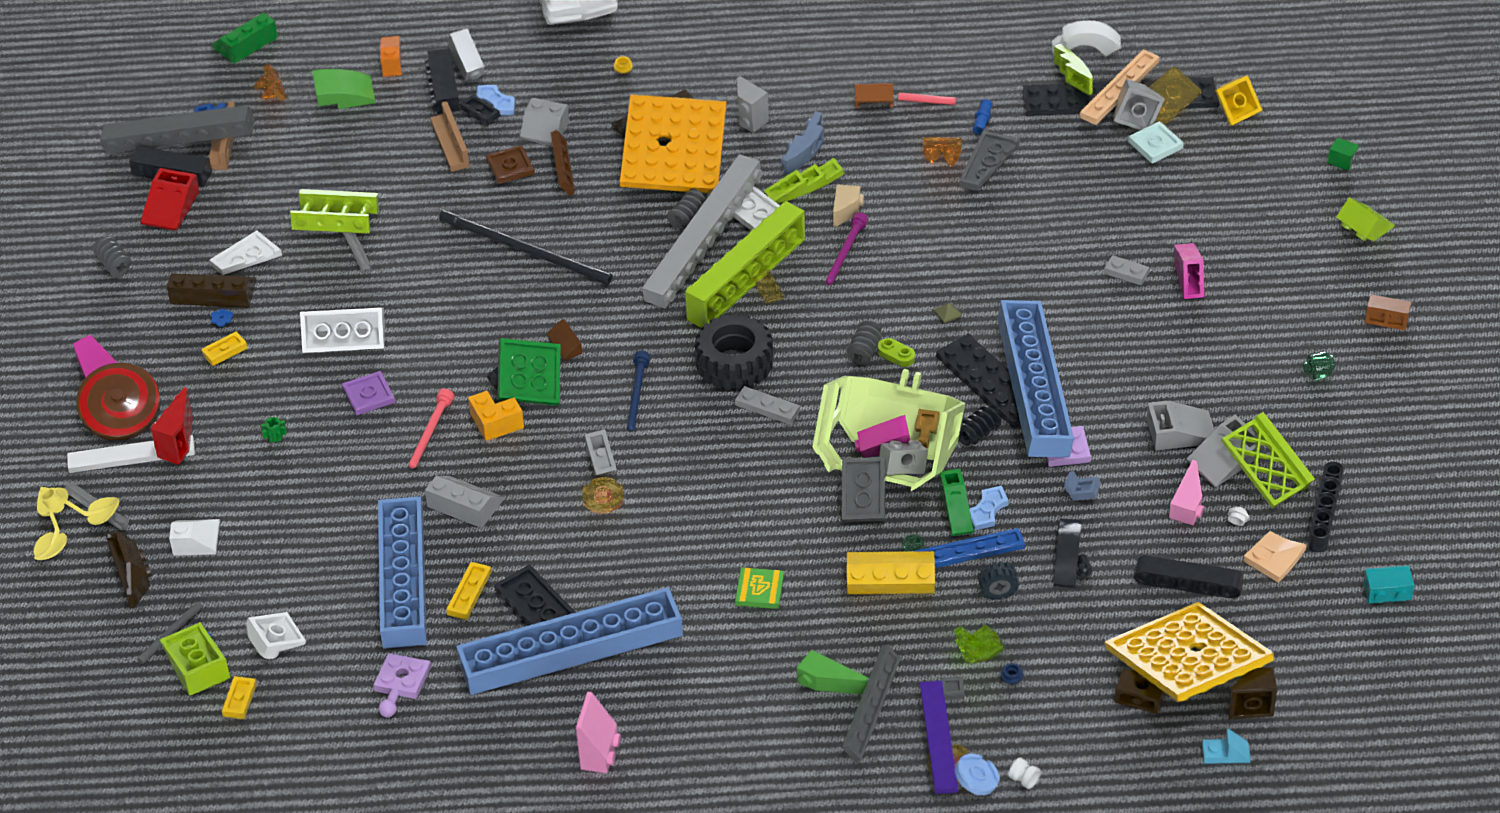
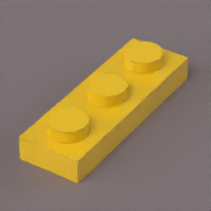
[446,562,492,620]

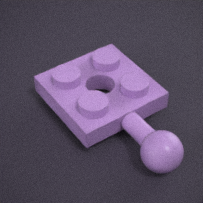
[374,653,431,717]

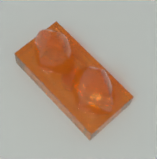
[253,63,288,101]
[923,137,962,167]

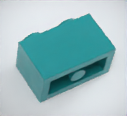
[1363,565,1414,603]

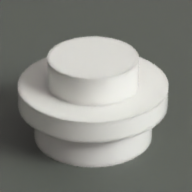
[1228,507,1249,526]

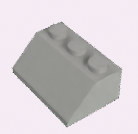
[425,476,504,528]

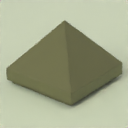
[934,302,962,324]

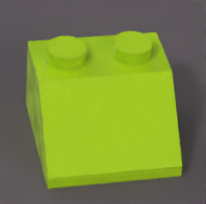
[1336,197,1395,241]

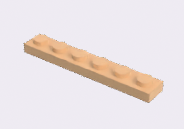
[1080,49,1159,125]

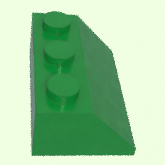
[211,12,278,64]

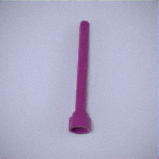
[825,212,868,285]

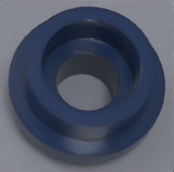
[1001,663,1023,684]

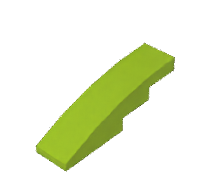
[1054,44,1093,95]
[764,158,845,204]

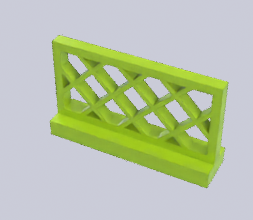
[1221,412,1315,508]

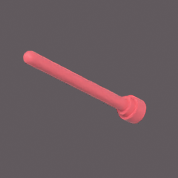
[409,389,455,469]

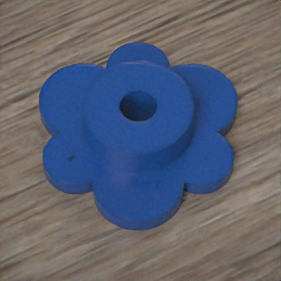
[211,309,233,327]

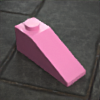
[1169,460,1204,526]

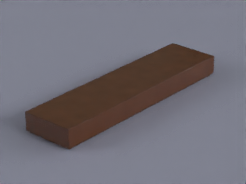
[551,130,575,196]

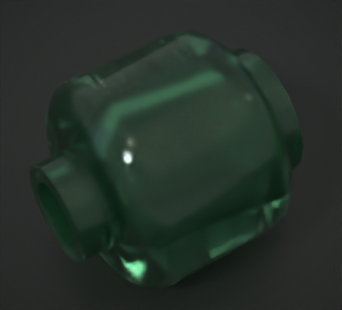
[1303,351,1335,380]

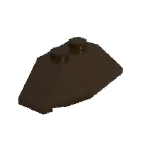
[106,532,152,609]

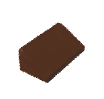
[546,319,583,361]

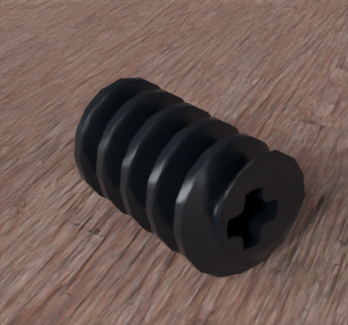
[958,405,1001,446]

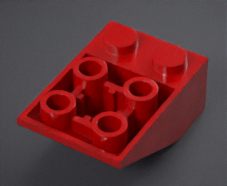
[140,168,199,231]
[151,387,193,465]

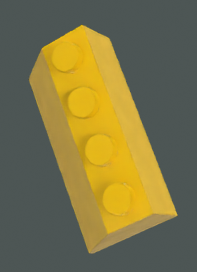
[847,551,935,594]

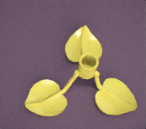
[34,487,120,560]

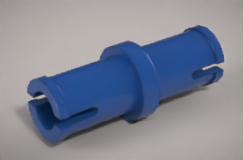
[972,99,993,135]

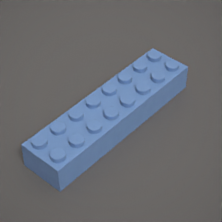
[378,496,427,648]

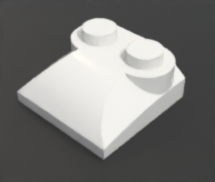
[246,612,306,659]

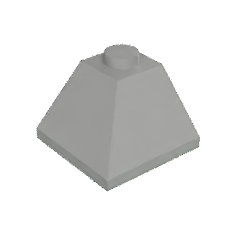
[1113,79,1165,130]

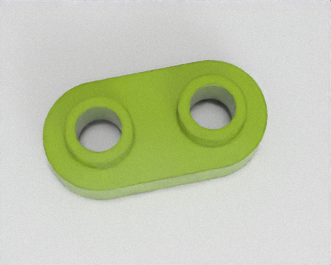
[878,338,915,367]

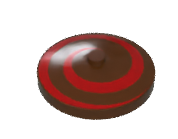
[76,363,161,440]

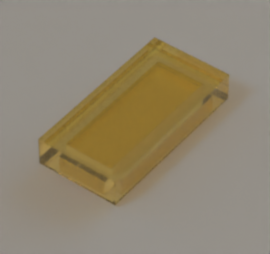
[752,270,785,304]

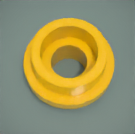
[614,56,633,74]

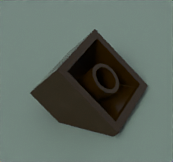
[1228,667,1277,719]

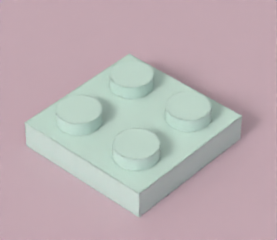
[1128,121,1183,163]

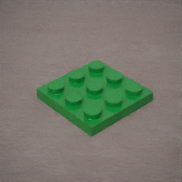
[497,338,561,406]

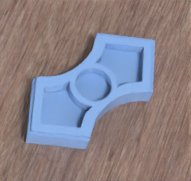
[477,85,515,115]
[970,486,1008,531]

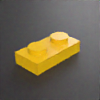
[201,331,248,366]
[222,676,257,719]

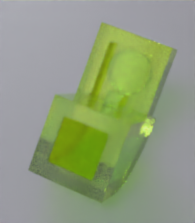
[954,625,1005,663]

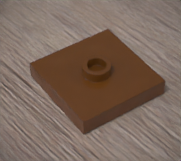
[485,145,535,184]

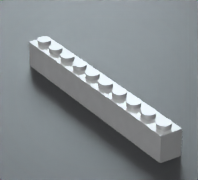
[642,154,762,308]

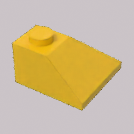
[1215,75,1263,126]

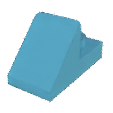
[1202,729,1250,763]

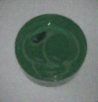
[903,534,925,552]

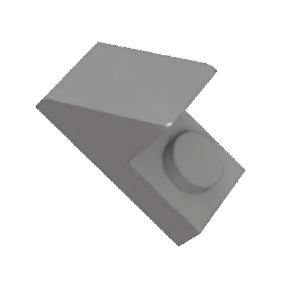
[584,429,617,476]

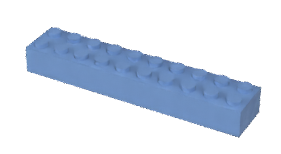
[997,300,1074,457]
[456,587,683,695]

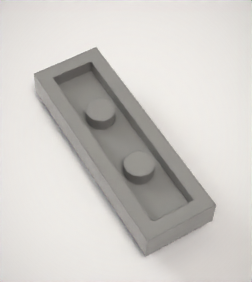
[735,386,800,425]

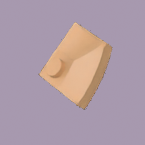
[1243,531,1306,583]

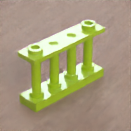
[290,189,379,233]

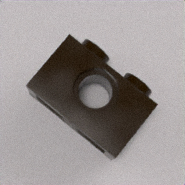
[1115,668,1166,714]

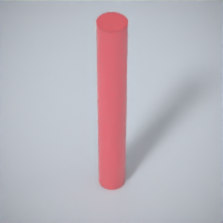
[898,93,956,105]

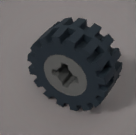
[978,561,1019,600]

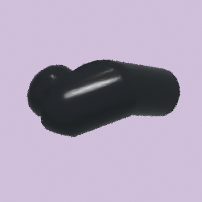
[1076,554,1093,578]

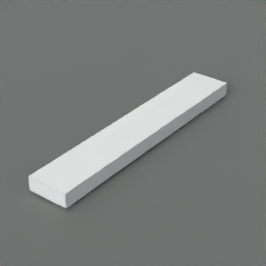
[67,435,195,473]

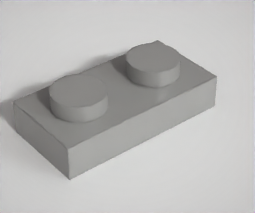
[1104,255,1150,286]

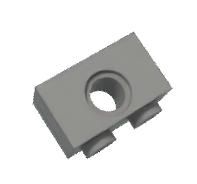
[879,440,928,475]

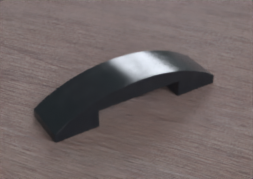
[1054,518,1082,588]

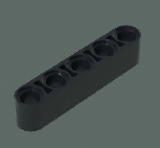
[1308,461,1343,552]
[1134,555,1244,599]

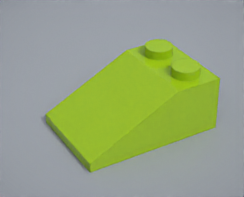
[160,622,230,695]

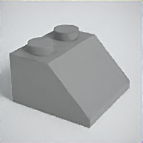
[737,76,769,133]
[520,98,569,146]

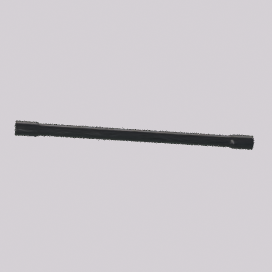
[439,210,613,285]

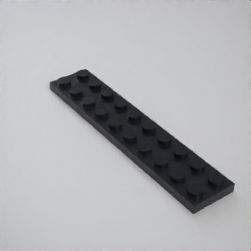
[1023,76,1218,116]

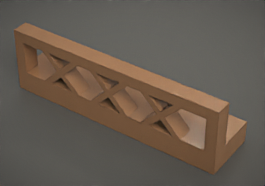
[209,101,236,170]
[430,102,470,172]

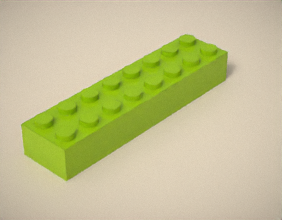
[685,201,805,328]

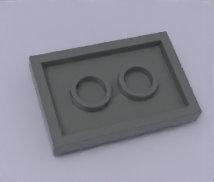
[842,457,886,522]

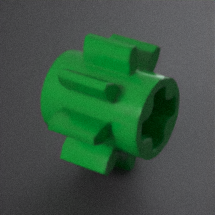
[261,417,287,443]

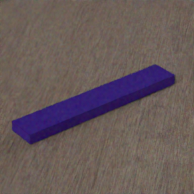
[920,680,958,794]

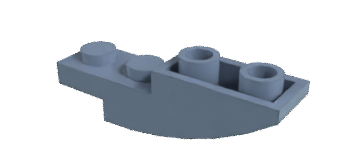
[781,112,824,175]

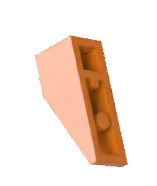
[380,36,402,77]

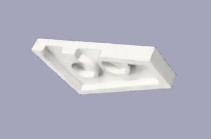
[210,231,282,275]

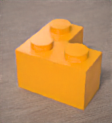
[468,391,524,441]

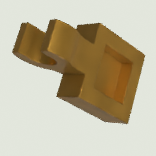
[915,409,940,448]

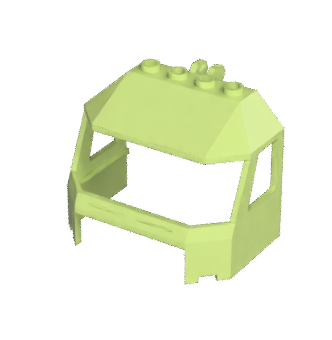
[812,369,965,491]

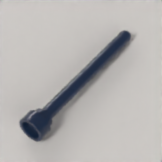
[627,350,650,432]

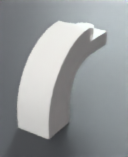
[1052,21,1121,57]

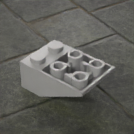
[1147,401,1214,451]
[1186,415,1264,488]

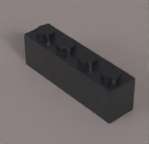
[424,48,460,114]
[129,146,212,188]

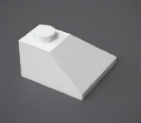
[169,519,220,556]

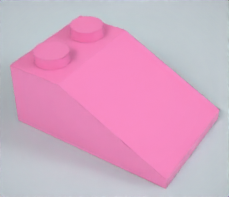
[576,692,621,774]

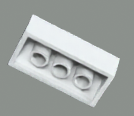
[300,308,385,353]

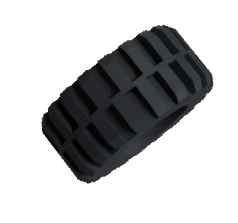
[695,314,774,390]

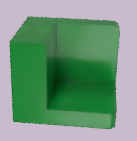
[1328,138,1359,171]

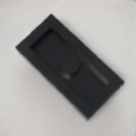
[460,94,500,126]

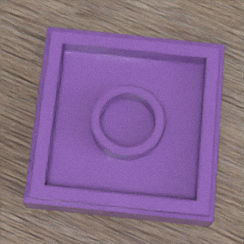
[342,371,395,415]

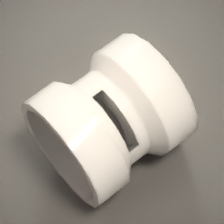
[1009,758,1041,789]

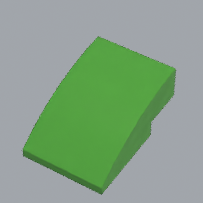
[312,69,376,109]

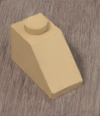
[833,185,864,226]

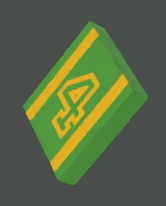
[735,568,784,609]

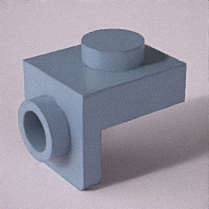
[1065,471,1101,501]

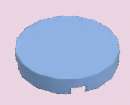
[955,753,1000,795]

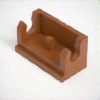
[855,83,894,108]
[1365,295,1411,331]

